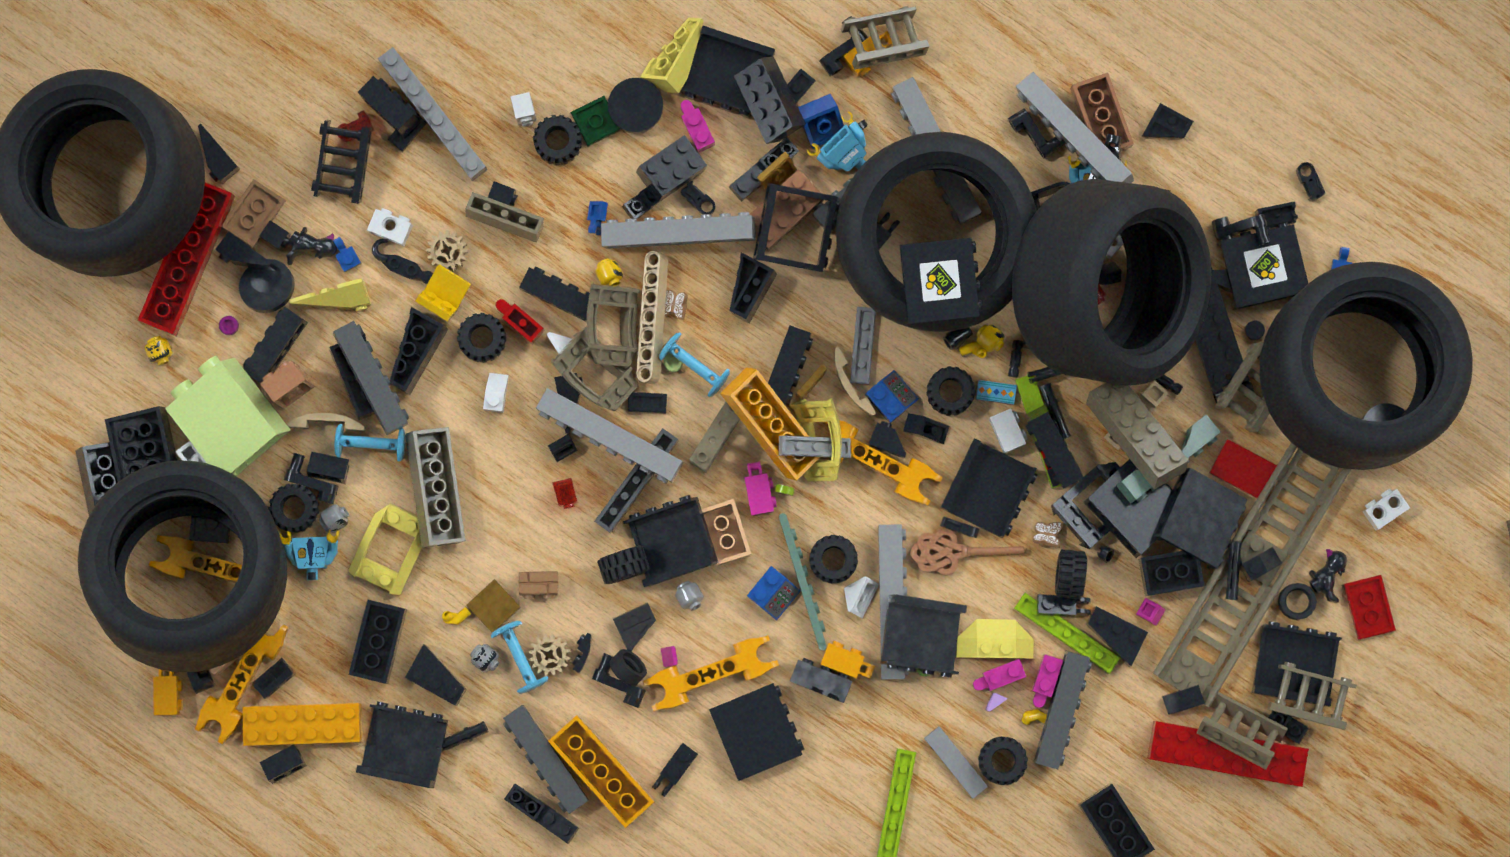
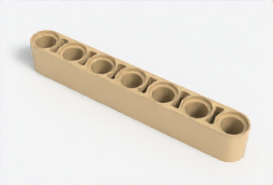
[637,251,668,384]

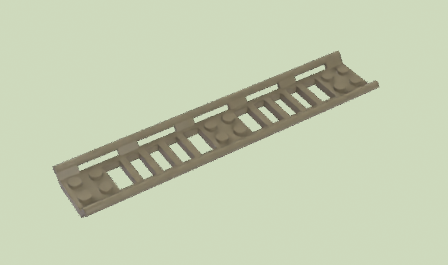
[1153,443,1351,707]

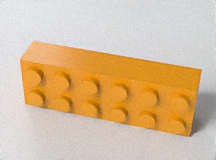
[720,367,820,481]
[242,703,362,746]
[548,715,655,828]

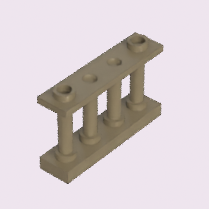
[841,6,929,70]
[1215,342,1270,432]
[689,402,740,473]
[1267,662,1357,730]
[1197,692,1288,770]

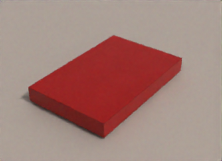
[1209,439,1277,499]
[1343,575,1396,640]

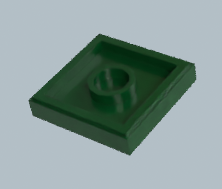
[570,96,621,147]

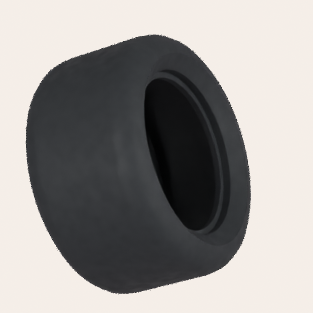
[0,69,205,277]
[836,132,1037,332]
[1012,179,1212,386]
[1260,262,1473,470]
[78,460,287,672]

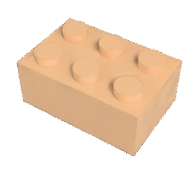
[702,499,751,567]

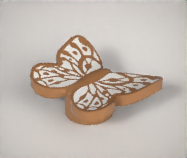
[665,290,688,320]
[1033,522,1063,548]

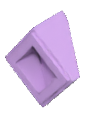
[986,693,1008,712]

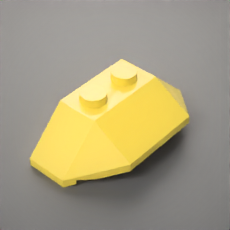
[956,619,1034,659]

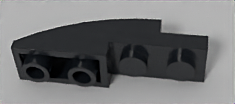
[729,137,799,202]
[504,783,579,844]

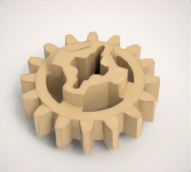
[426,230,468,271]
[529,634,570,676]

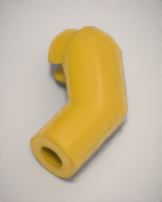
[958,342,987,358]
[442,607,471,625]
[1021,709,1047,725]

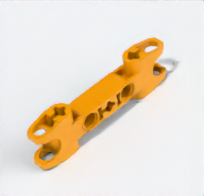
[825,420,943,506]
[148,535,242,583]
[195,624,289,744]
[643,635,779,711]

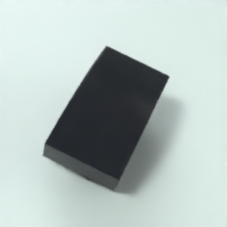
[622,187,661,219]
[572,633,592,674]
[1162,684,1205,715]
[1268,711,1309,745]

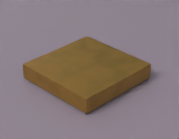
[757,152,797,191]
[796,364,827,400]
[466,579,521,632]

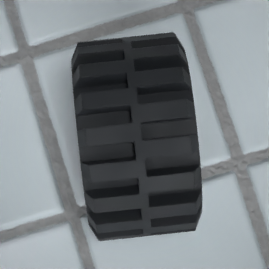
[533,115,582,165]
[457,313,507,363]
[926,366,976,416]
[268,484,319,533]
[809,535,858,584]
[597,546,650,584]
[1055,549,1087,600]
[978,736,1028,785]

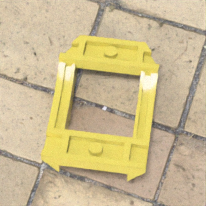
[789,398,842,481]
[348,503,422,595]

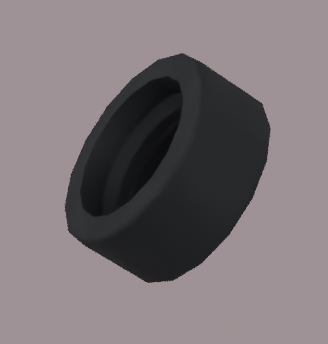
[1278,583,1317,620]
[610,649,647,686]

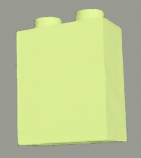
[165,356,290,476]

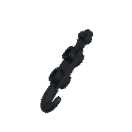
[372,239,433,284]

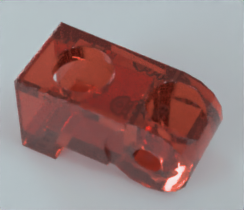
[338,110,374,142]

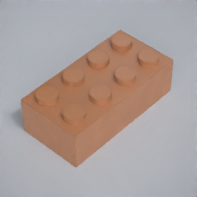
[1070,73,1134,151]
[750,169,824,252]
[260,361,315,409]

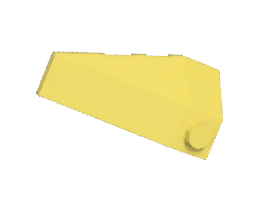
[640,17,704,93]
[289,278,371,311]

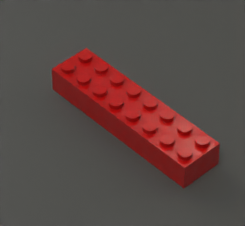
[138,182,235,337]
[1147,721,1309,787]

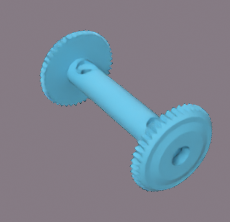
[659,333,730,397]
[334,424,406,462]
[491,620,548,694]

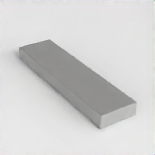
[850,307,876,385]
[779,436,851,458]
[924,726,988,798]

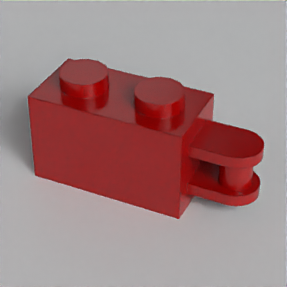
[496,299,545,345]

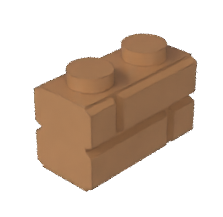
[519,571,559,599]

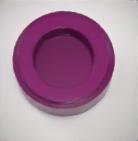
[219,316,239,335]

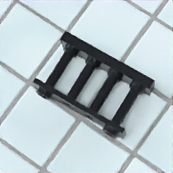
[311,119,372,204]

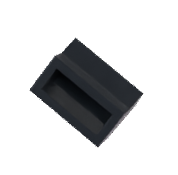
[1098,261,1122,286]
[548,434,578,462]

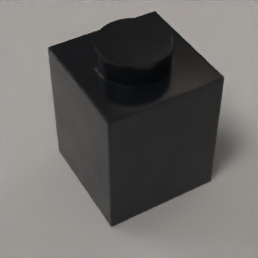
[488,181,518,206]
[259,220,291,251]

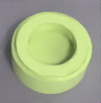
[664,353,683,372]

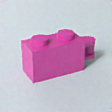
[681,100,715,153]
[744,461,777,516]
[1031,654,1063,707]
[973,659,1026,691]

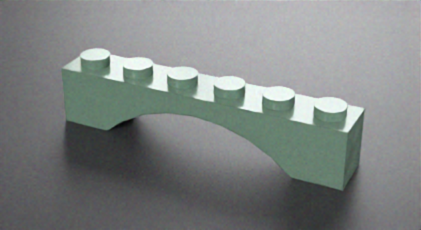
[1117,414,1220,503]

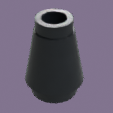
[943,327,973,350]

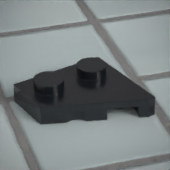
[1143,103,1194,138]
[613,602,656,651]

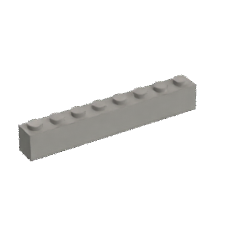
[378,47,487,181]
[1016,72,1134,183]
[891,77,982,225]
[601,212,756,249]
[536,388,683,484]
[878,524,909,680]

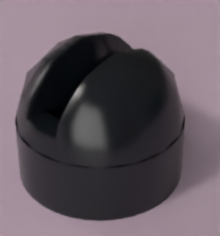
[1097,546,1114,563]

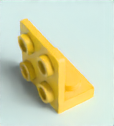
[415,264,471,322]

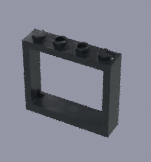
[753,183,840,272]

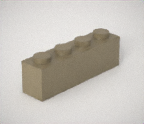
[465,192,544,243]

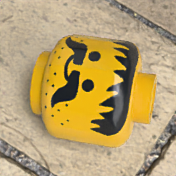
[595,258,623,286]
[976,324,1005,353]
[144,336,173,365]

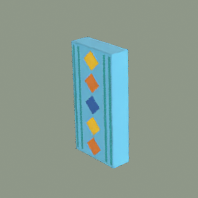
[976,380,1017,405]

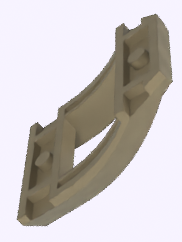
[587,283,640,367]
[551,326,638,411]

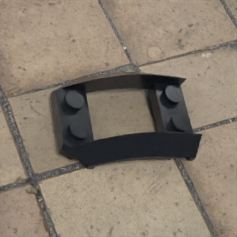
[1051,462,1120,549]

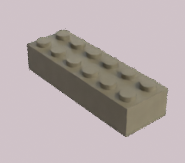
[1086,383,1189,489]
[405,427,466,548]

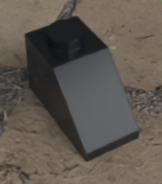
[903,413,949,444]
[869,421,906,459]
[1240,547,1282,582]

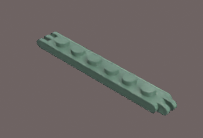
[779,513,826,651]

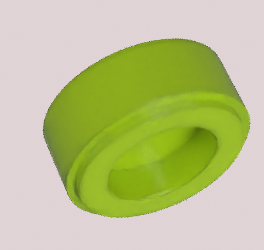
[774,484,795,496]

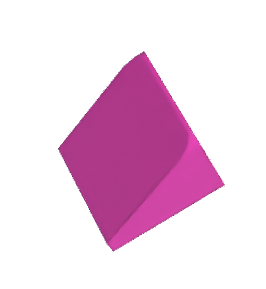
[1136,598,1165,626]
[661,646,678,667]

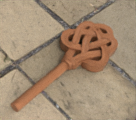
[910,529,1024,575]

